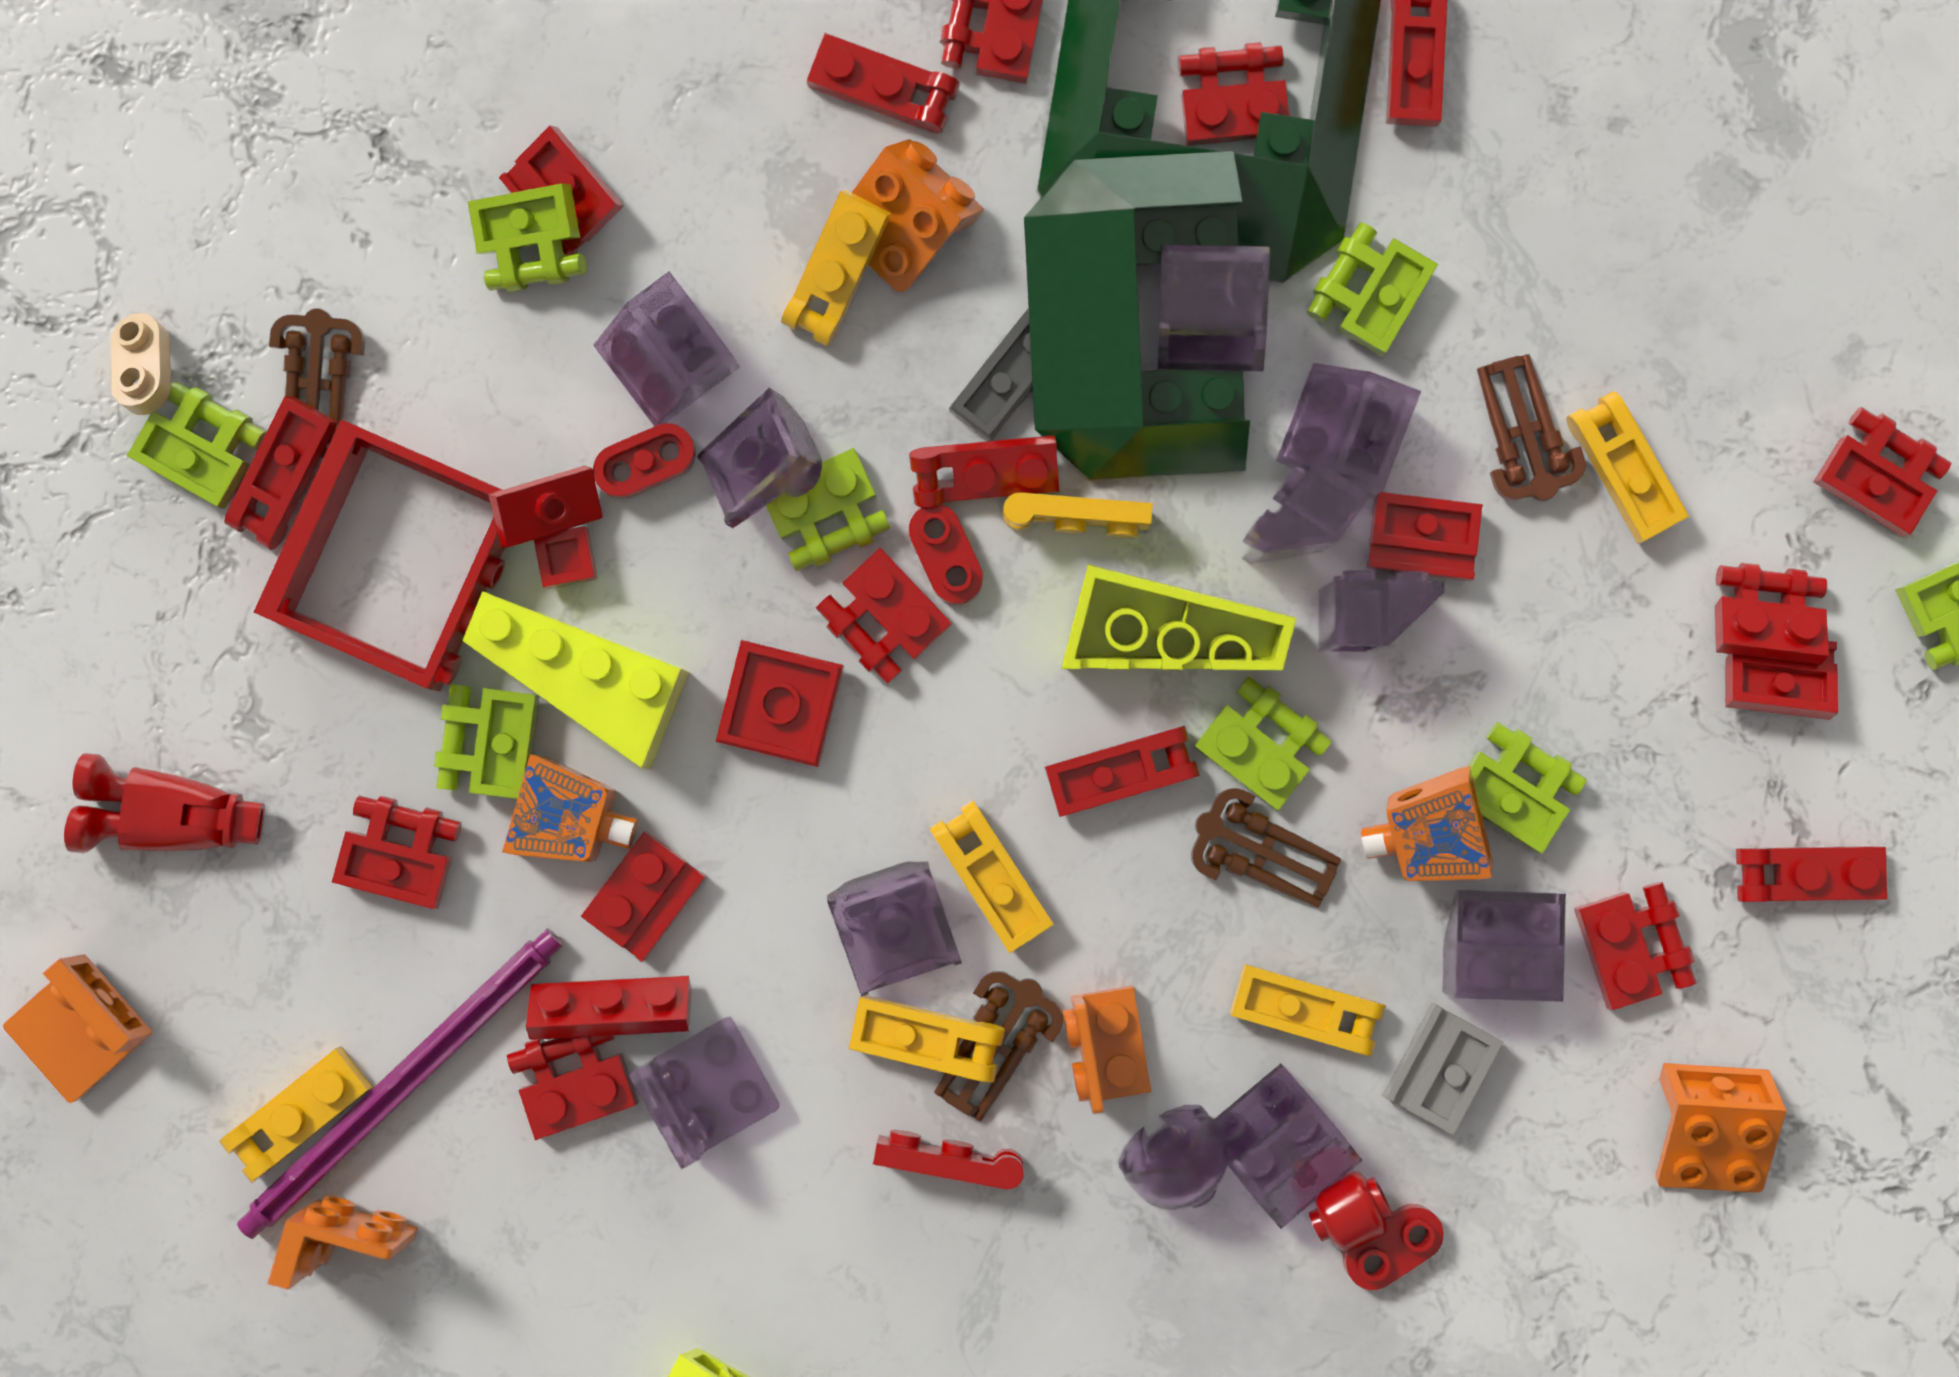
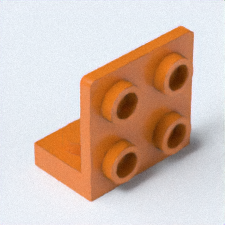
[3,954,154,1103]
[1063,985,1152,1114]
[1655,1063,1787,1193]
[267,1196,418,1290]

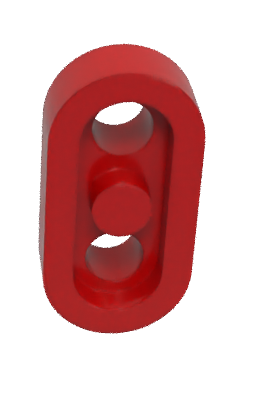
[593,423,696,499]
[909,504,983,605]
[1343,1204,1444,1290]

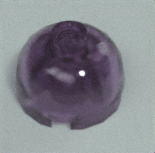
[1118,1104,1228,1210]

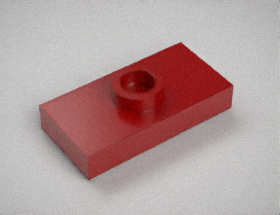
[489,466,603,548]

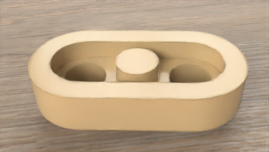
[111,313,171,415]

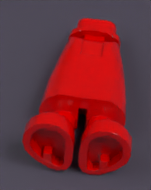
[64,753,265,854]

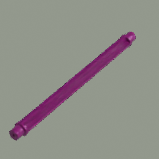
[237,928,563,1239]

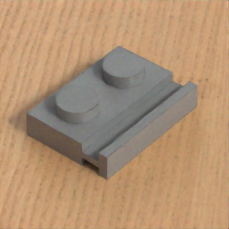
[1382,1003,1504,1136]

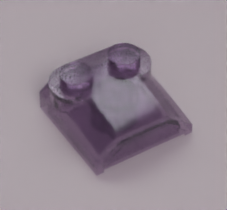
[697,387,822,528]
[827,861,962,997]

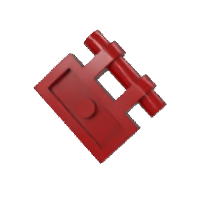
[940,0,1043,84]
[1178,42,1289,146]
[1813,407,1952,537]
[815,548,952,684]
[1714,563,1829,665]
[331,795,462,909]
[1574,882,1697,1010]
[507,1035,639,1140]

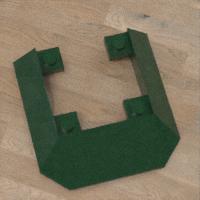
[1037,0,1381,283]

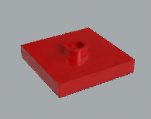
[715,640,844,767]

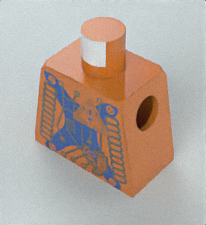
[502,754,638,862]
[1361,766,1493,881]

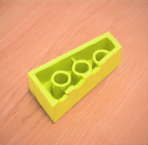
[1061,564,1297,670]
[463,591,689,769]

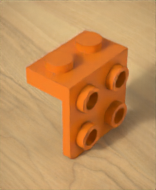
[851,139,985,292]

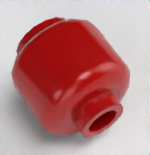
[1308,1171,1393,1252]

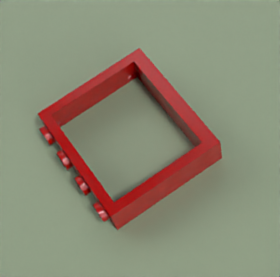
[253,419,505,692]

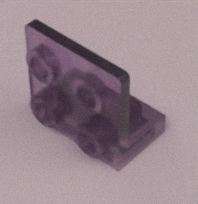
[629,1016,780,1170]

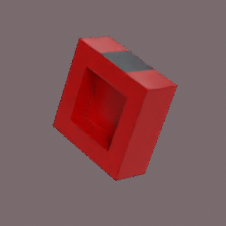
[534,526,598,589]

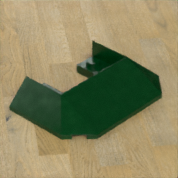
[1024,151,1250,479]

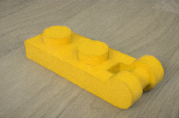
[781,189,892,347]
[1566,391,1689,544]
[1003,493,1153,538]
[929,800,1054,954]
[1229,963,1386,1056]
[849,995,1005,1082]
[219,1046,373,1183]

